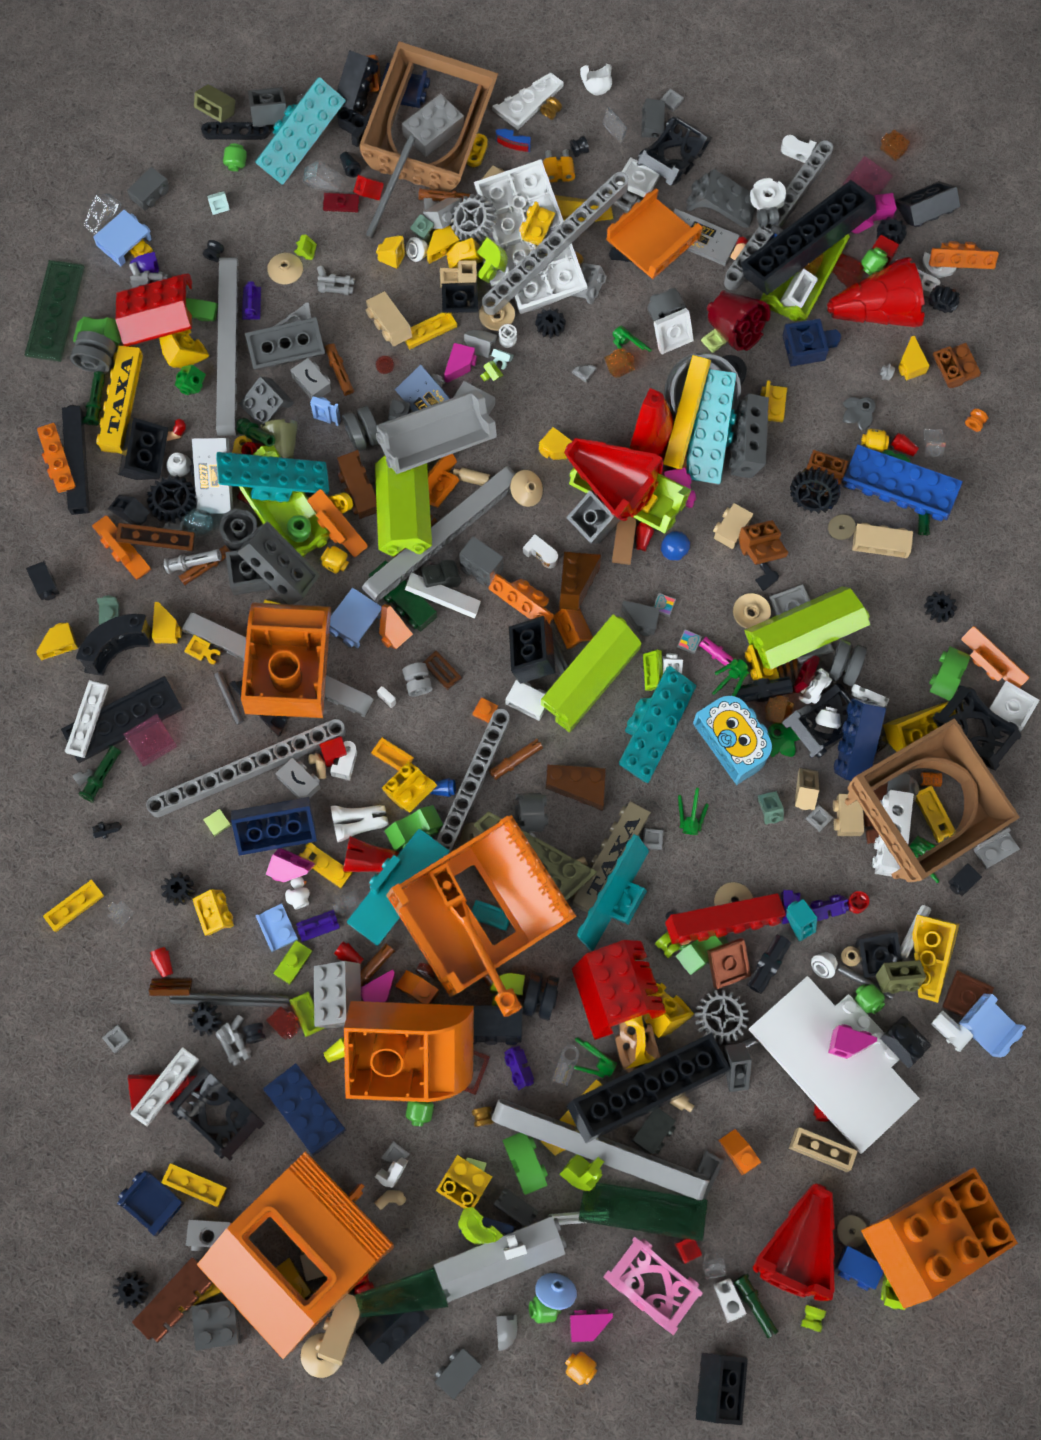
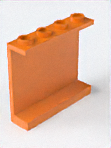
[606,188,703,279]

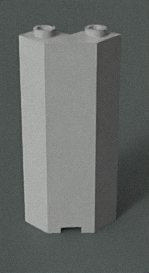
[376,389,497,474]
[433,1214,567,1302]

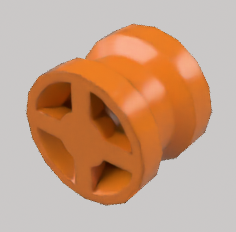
[965,409,988,432]

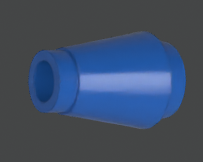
[429,778,456,797]

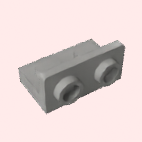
[571,263,607,304]
[973,827,1020,869]

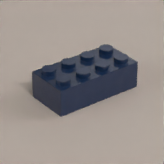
[834,698,886,781]
[231,797,317,856]
[263,1063,346,1156]

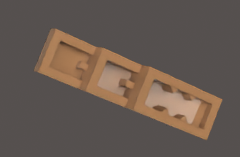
[612,516,637,565]

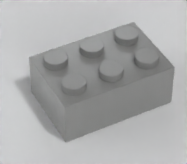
[402,94,464,157]
[314,961,361,1028]

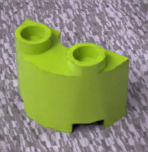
[458,1207,503,1244]

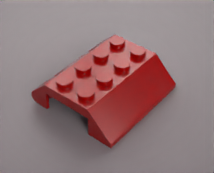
[115,273,192,346]
[572,940,666,1040]

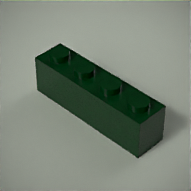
[369,560,437,632]

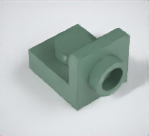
[410,214,434,243]
[97,595,119,625]
[758,791,784,825]

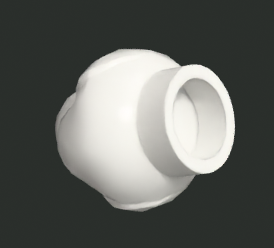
[285,876,310,910]

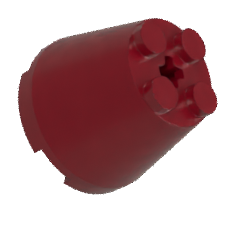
[707,290,771,351]

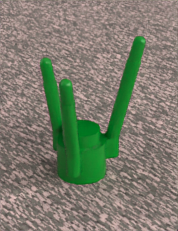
[612,325,652,363]
[712,659,749,696]
[678,787,709,835]
[909,836,939,883]
[574,1038,617,1078]

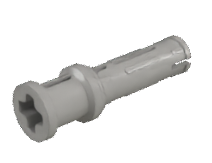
[164,549,222,574]

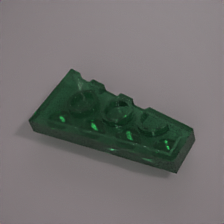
[354,1267,448,1318]

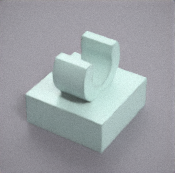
[207,191,230,215]
[491,349,514,369]

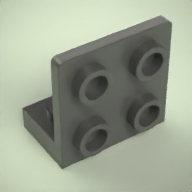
[239,376,294,427]

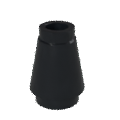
[340,152,361,178]

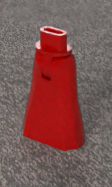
[343,836,400,872]
[128,1074,200,1110]

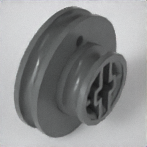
[664,353,741,419]

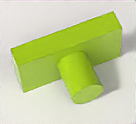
[273,941,313,985]

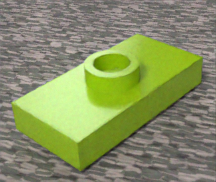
[643,649,663,691]
[290,991,325,1037]

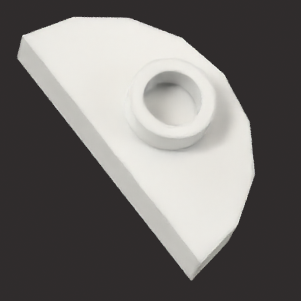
[922,252,957,278]

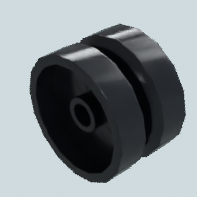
[522,971,560,1021]

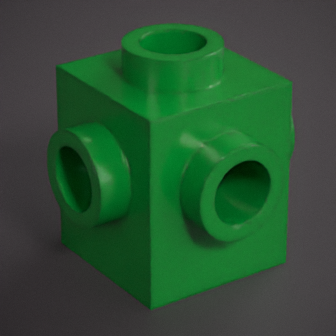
[174,365,206,395]

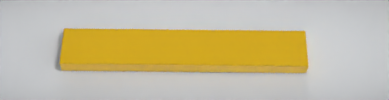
[663,355,711,469]

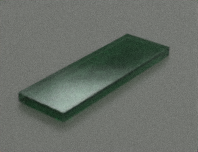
[25,260,85,362]
[579,1182,708,1241]

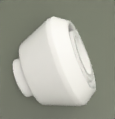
[406,237,429,262]
[166,453,192,477]
[815,707,841,729]
[811,952,838,978]

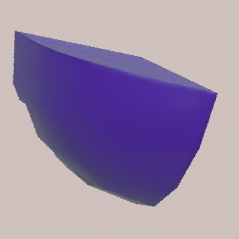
[130,252,159,273]
[781,890,801,924]

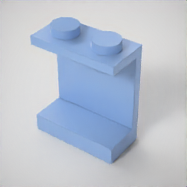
[93,210,152,266]
[329,588,381,648]
[959,994,1026,1058]

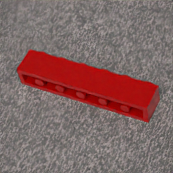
[665,893,786,945]

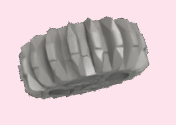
[451,194,498,242]
[694,990,749,1045]

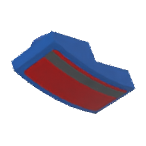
[496,129,531,152]

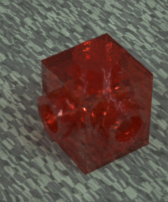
[266,1006,300,1040]

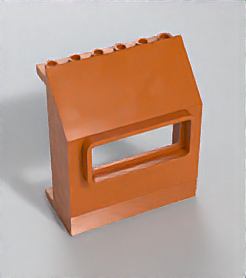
[386,815,576,998]
[197,1151,395,1359]

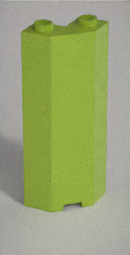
[760,234,850,321]
[239,445,330,557]
[375,456,432,557]
[569,467,691,533]
[744,586,870,669]
[541,614,642,733]

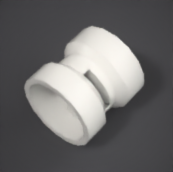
[499,324,517,348]

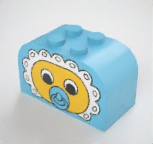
[693,696,772,785]

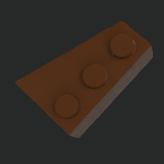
[337,450,377,519]
[559,552,601,610]
[546,764,606,811]

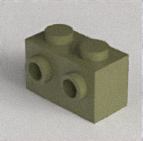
[194,84,235,123]
[876,960,927,994]

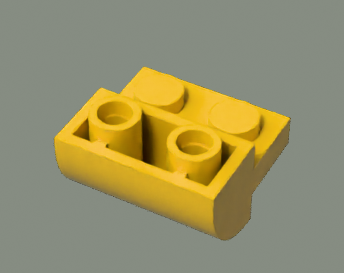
[382,761,437,813]
[436,1155,492,1208]

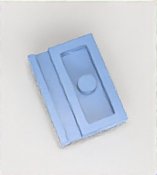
[310,396,341,426]
[256,904,298,952]

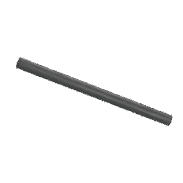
[366,135,416,237]

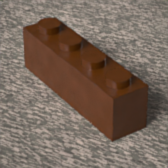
[116,523,195,551]

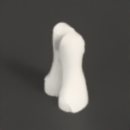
[330,805,389,843]

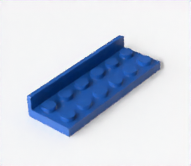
[842,445,963,521]

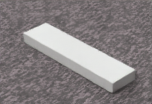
[405,573,481,618]
[65,680,109,758]
[130,1047,199,1127]

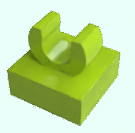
[294,234,317,260]
[480,361,503,382]

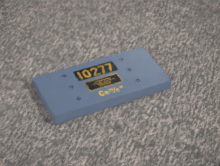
[395,365,451,412]

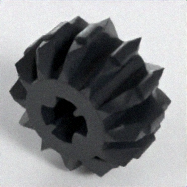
[876,217,907,245]
[928,285,960,313]
[535,307,566,339]
[924,591,957,623]
[161,872,195,906]
[188,1002,223,1036]
[113,1272,149,1309]

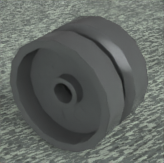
[70,331,116,373]
[342,405,379,452]
[828,639,867,687]

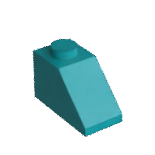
[786,899,817,942]

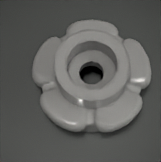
[879,363,895,381]

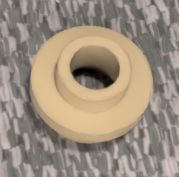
[841,946,861,967]

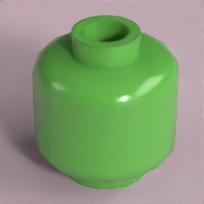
[223,143,247,172]
[861,247,888,275]
[287,515,311,542]
[855,984,885,1014]
[405,1101,434,1126]
[529,1295,561,1324]

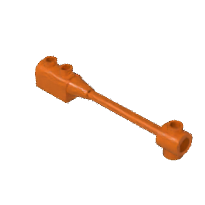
[429,863,522,1017]

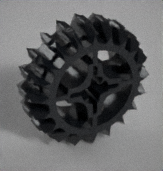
[790,466,841,514]
[147,474,197,524]

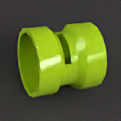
[655,932,682,959]
[801,1305,826,1332]

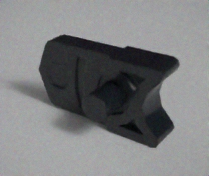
[609,247,632,262]
[92,821,122,839]

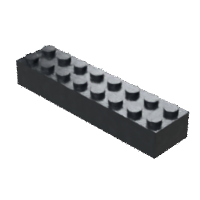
[741,180,877,295]
[567,1033,731,1143]

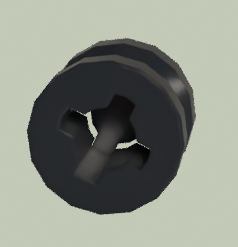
[570,136,589,157]
[202,240,224,262]
[243,1023,266,1044]

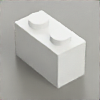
[780,269,818,309]
[505,680,547,721]

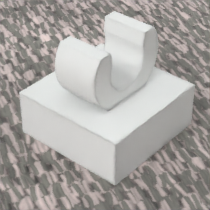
[503,1235,527,1260]

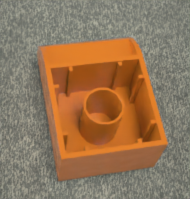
[241,602,331,718]
[344,1001,474,1102]
[861,1167,1018,1309]

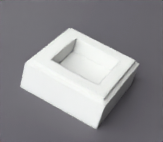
[377,686,396,708]

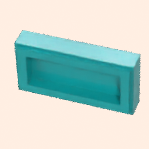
[472,900,510,931]

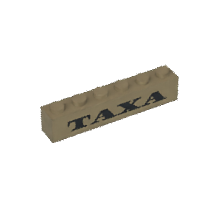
[571,801,651,913]

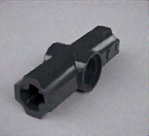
[733,676,793,703]
[747,934,791,994]

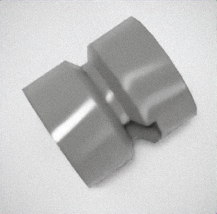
[402,662,433,697]

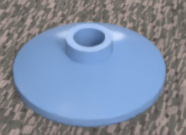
[535,1273,577,1310]

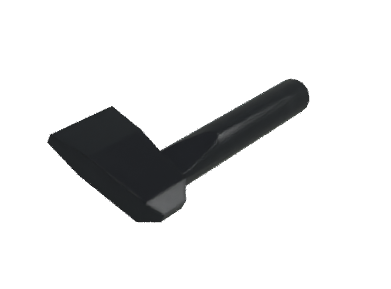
[755,562,779,591]

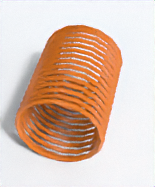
[921,772,942,787]

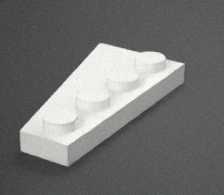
[492,73,564,130]

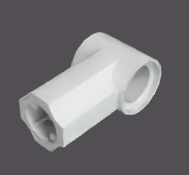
[931,1011,973,1052]

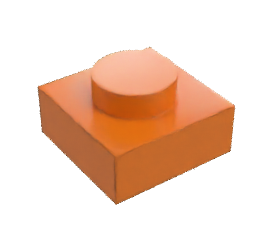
[472,697,498,723]

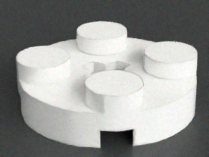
[750,178,786,210]
[799,668,832,704]
[851,684,889,707]

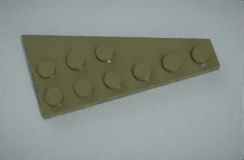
[474,811,598,901]

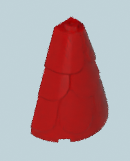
[827,257,925,327]
[629,388,674,460]
[564,438,663,521]
[753,1184,835,1301]

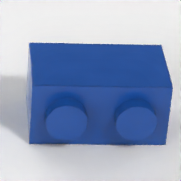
[834,1246,883,1291]

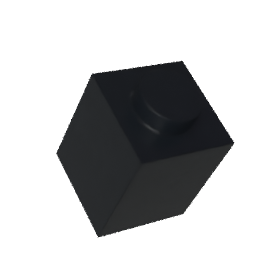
[948,863,982,896]

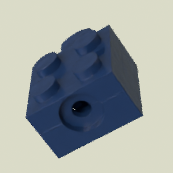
[782,319,841,367]

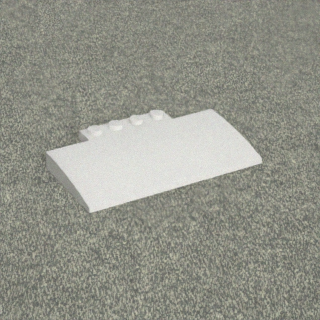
[471,160,587,314]
[748,976,920,1154]

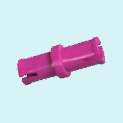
[699,637,735,666]

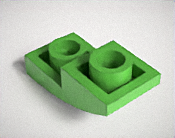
[186,298,218,321]

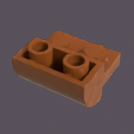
[933,343,981,388]
[802,450,848,496]
[739,520,789,565]

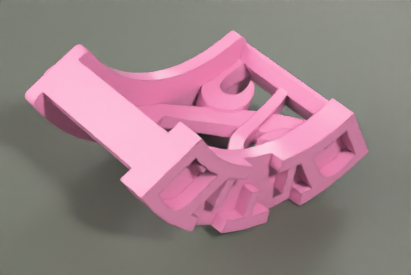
[603,1237,703,1335]

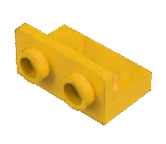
[519,201,556,246]
[760,380,787,423]
[745,645,779,680]
[192,889,234,936]

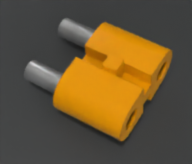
[543,149,575,182]

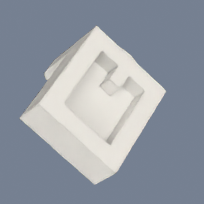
[662,653,683,674]
[375,1157,408,1188]

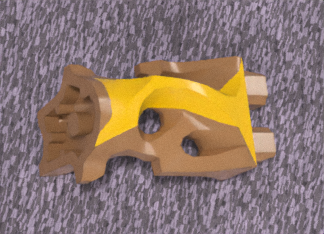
[615,1016,660,1073]

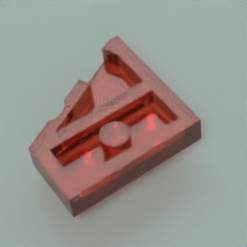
[832,253,865,288]

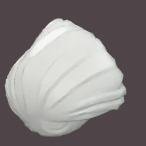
[581,64,612,96]

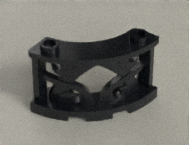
[637,116,712,186]
[76,614,153,676]
[782,684,852,759]
[932,685,1022,771]
[169,1066,265,1161]

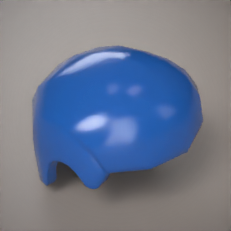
[661,531,690,560]

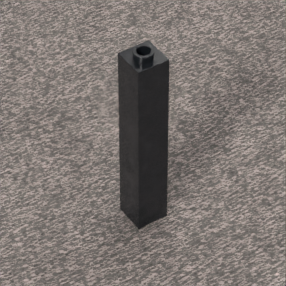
[62,405,90,515]

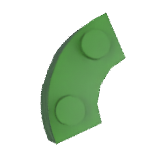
[73,316,121,345]
[929,646,971,701]
[384,805,443,851]
[676,936,728,975]
[502,1132,548,1195]

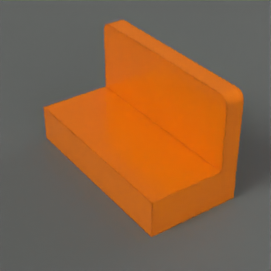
[553,608,593,649]

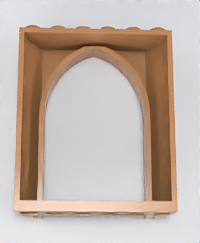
[360,41,498,192]
[845,718,1020,882]

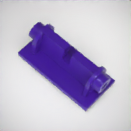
[242,281,261,320]
[809,894,849,922]
[296,910,340,942]
[504,1046,535,1090]

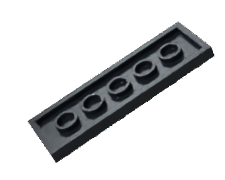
[61,676,183,763]

